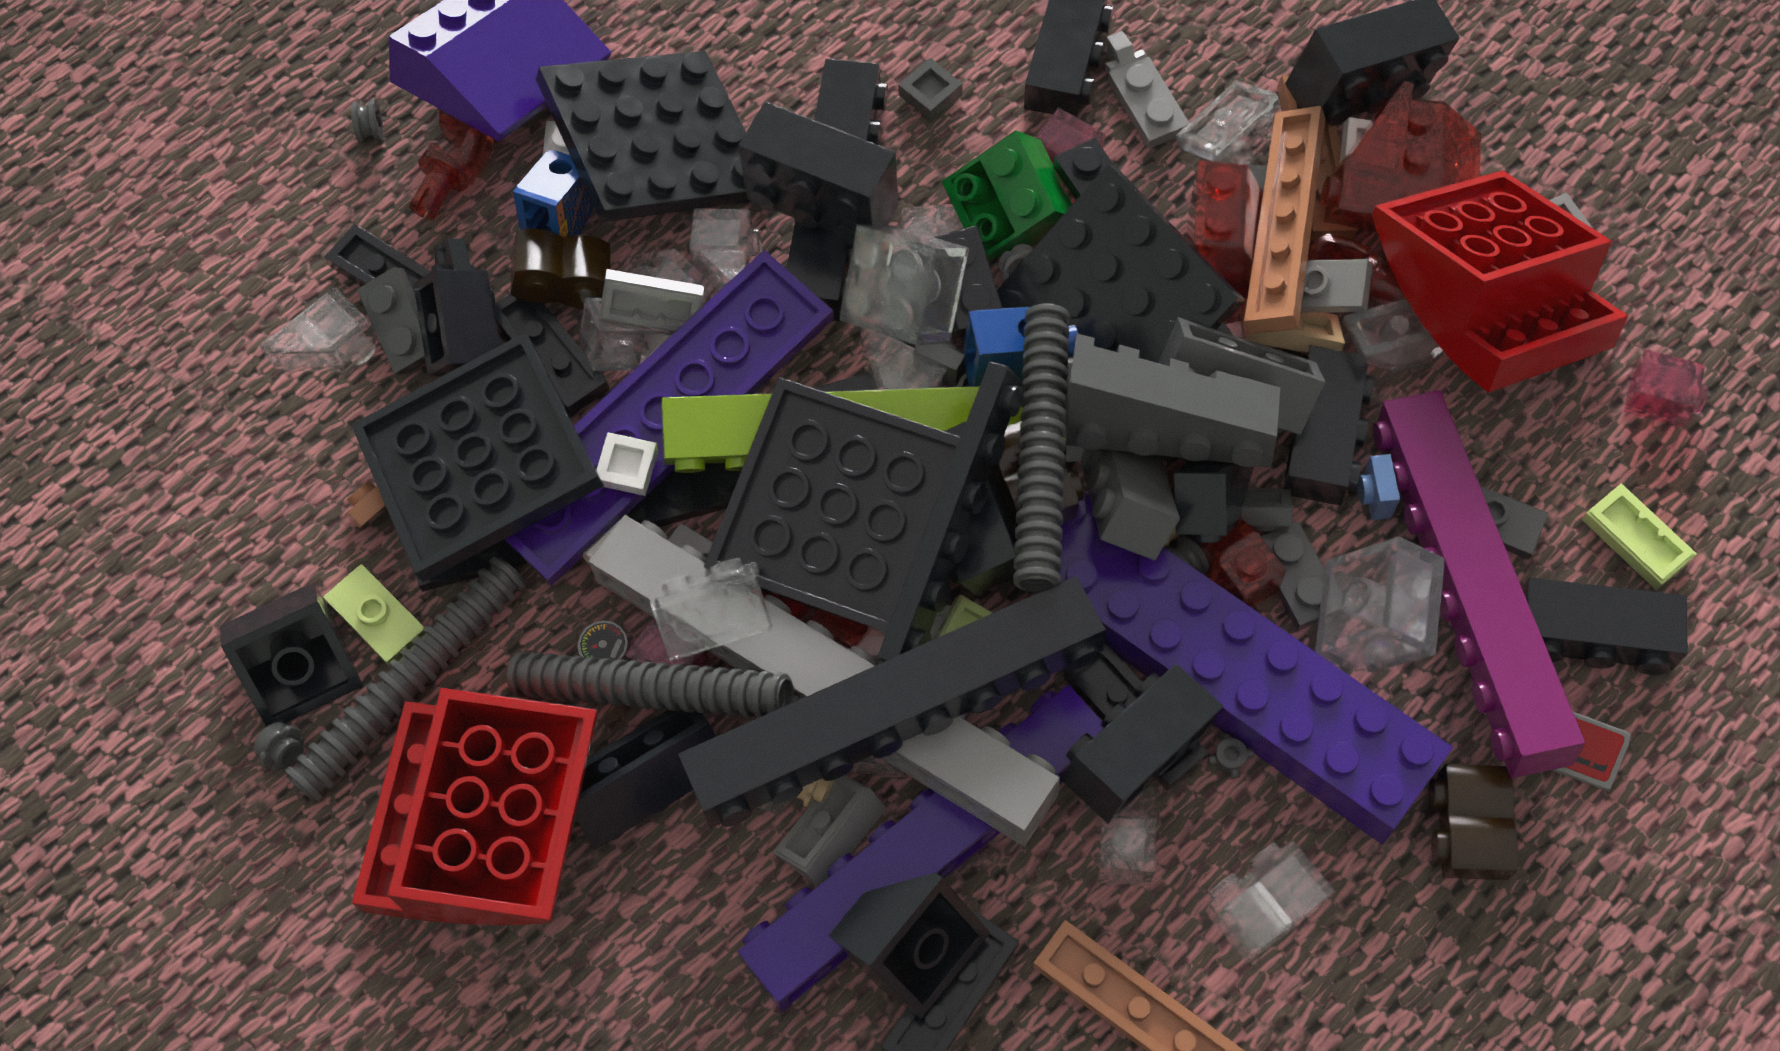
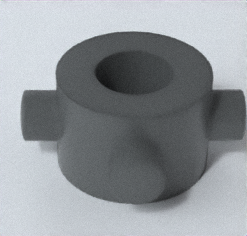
[1207,733,1254,779]

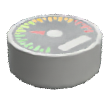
[577,620,630,661]

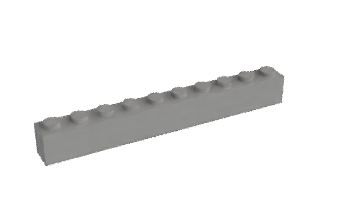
[588,515,1060,847]

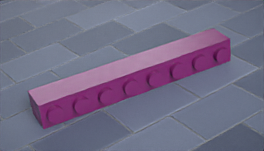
[1373,390,1585,778]

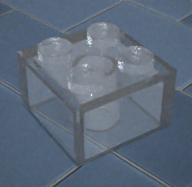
[839,225,969,345]
[1315,536,1445,674]

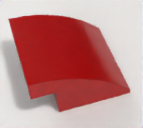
[1372,170,1628,393]
[352,688,598,925]

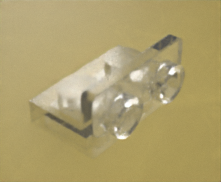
[1176,80,1282,183]
[649,558,773,661]

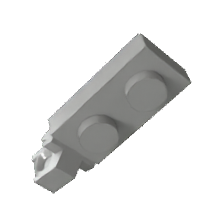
[1105,31,1190,149]

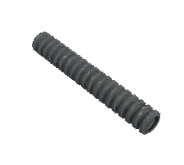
[1013,303,1070,593]
[285,557,526,802]
[507,651,794,718]

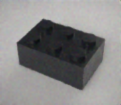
[1285,0,1460,126]
[738,101,899,250]

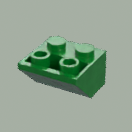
[941,130,1073,261]

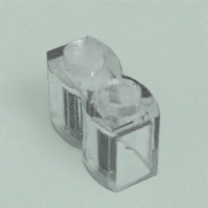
[1205,841,1336,964]

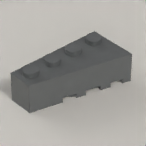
[1066,333,1281,467]

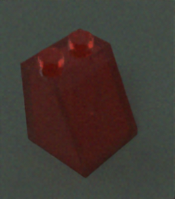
[1186,161,1263,306]

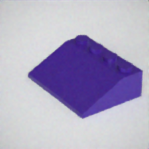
[389,0,611,142]

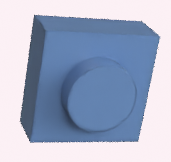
[1357,454,1400,520]

